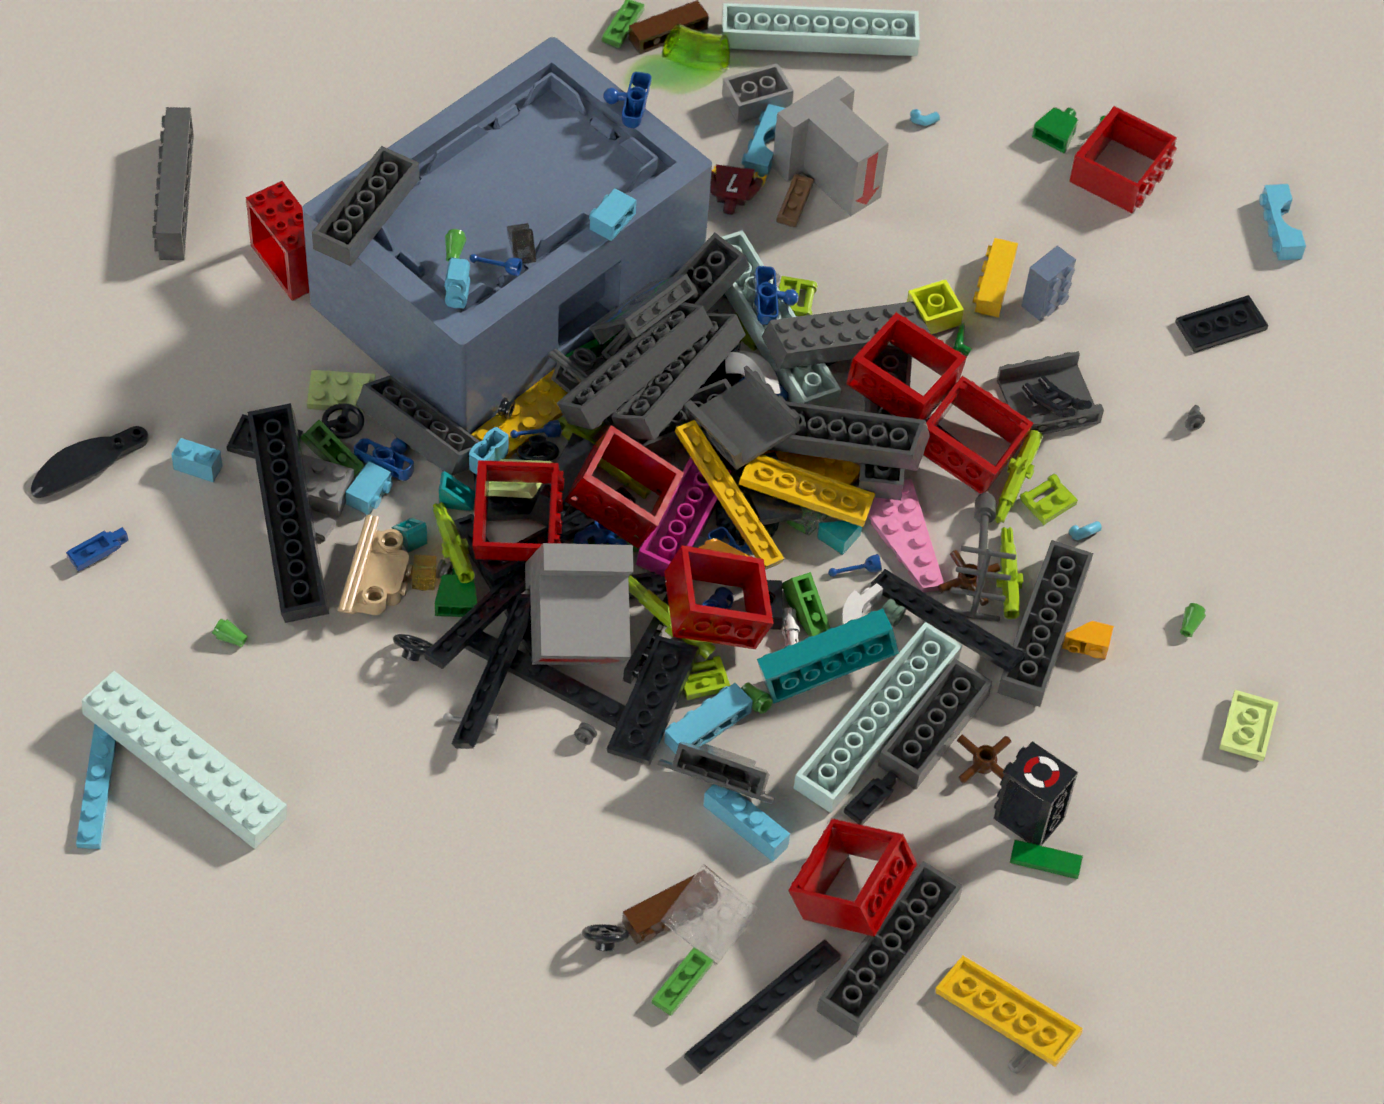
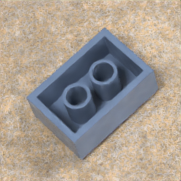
[1021,245,1076,321]

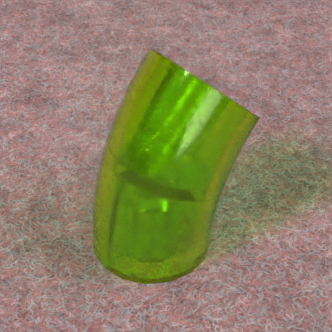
[662,24,730,72]

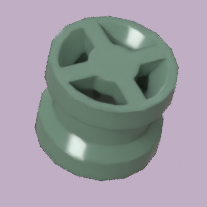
[882,599,906,627]

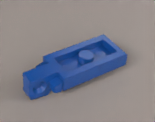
[66,527,129,572]

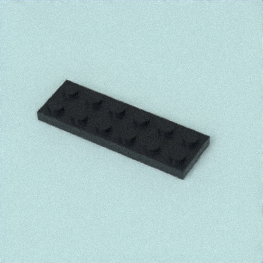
[606,635,700,765]

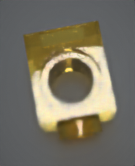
[412,555,437,591]

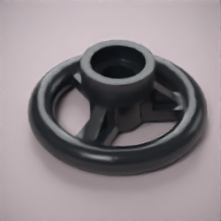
[321,403,365,439]
[516,435,560,461]
[393,634,433,661]
[582,924,629,951]

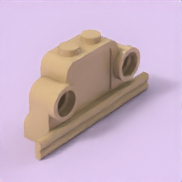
[338,515,413,615]

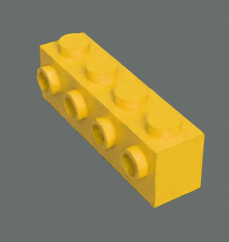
[972,238,1018,318]

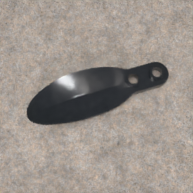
[31,426,148,498]

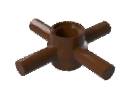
[938,550,1000,606]
[957,734,1011,783]

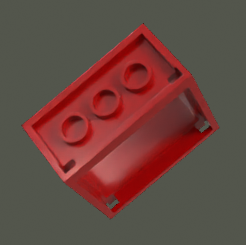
[1069,106,1177,214]
[246,181,309,301]
[846,312,967,420]
[923,375,1034,494]
[564,425,684,548]
[472,460,564,561]
[664,545,773,650]
[788,819,917,937]

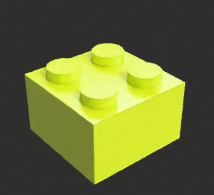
[907,279,964,334]

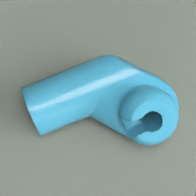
[910,109,940,126]
[1069,521,1102,541]

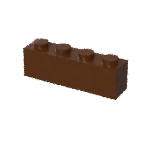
[628,0,709,55]
[622,870,719,945]

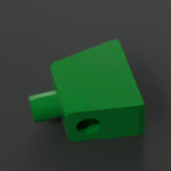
[1032,107,1078,154]
[435,568,477,617]

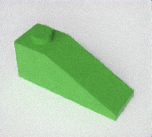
[300,419,365,476]
[782,572,830,637]

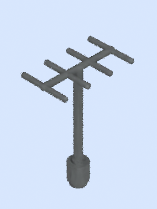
[950,492,1016,622]

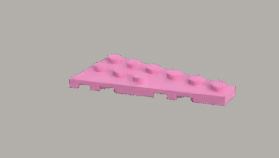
[857,479,944,593]

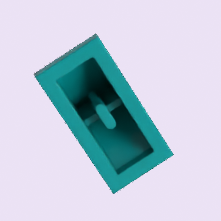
[439,471,475,511]
[391,518,428,553]
[817,521,862,555]

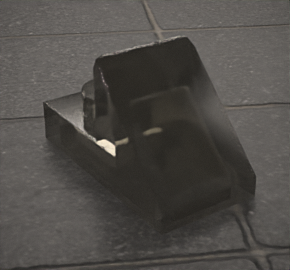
[507,223,536,264]

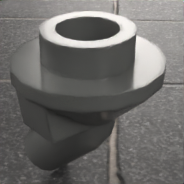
[1185,405,1205,430]

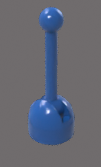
[469,254,522,276]
[510,420,561,439]
[828,554,882,577]

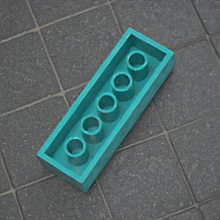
[757,608,899,704]

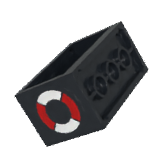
[993,741,1078,846]

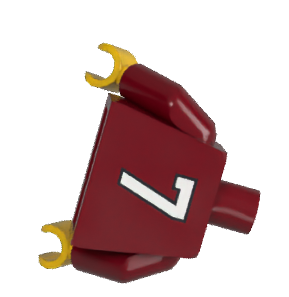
[710,164,767,215]

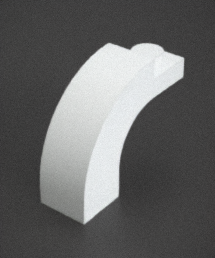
[725,352,780,394]
[841,583,883,625]

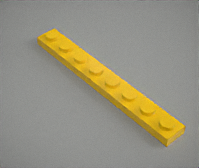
[675,420,784,570]

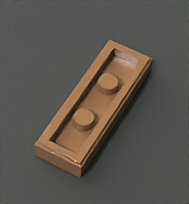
[776,174,814,228]

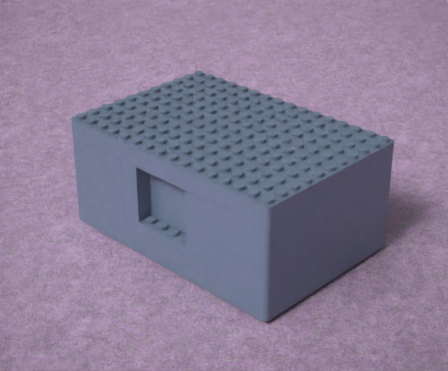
[302,37,712,434]

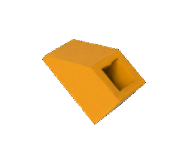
[1062,621,1114,659]

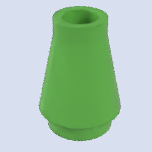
[445,229,467,262]
[1180,603,1206,637]
[212,618,248,647]
[741,682,773,713]

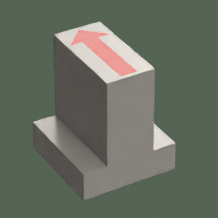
[772,76,889,216]
[525,543,633,665]

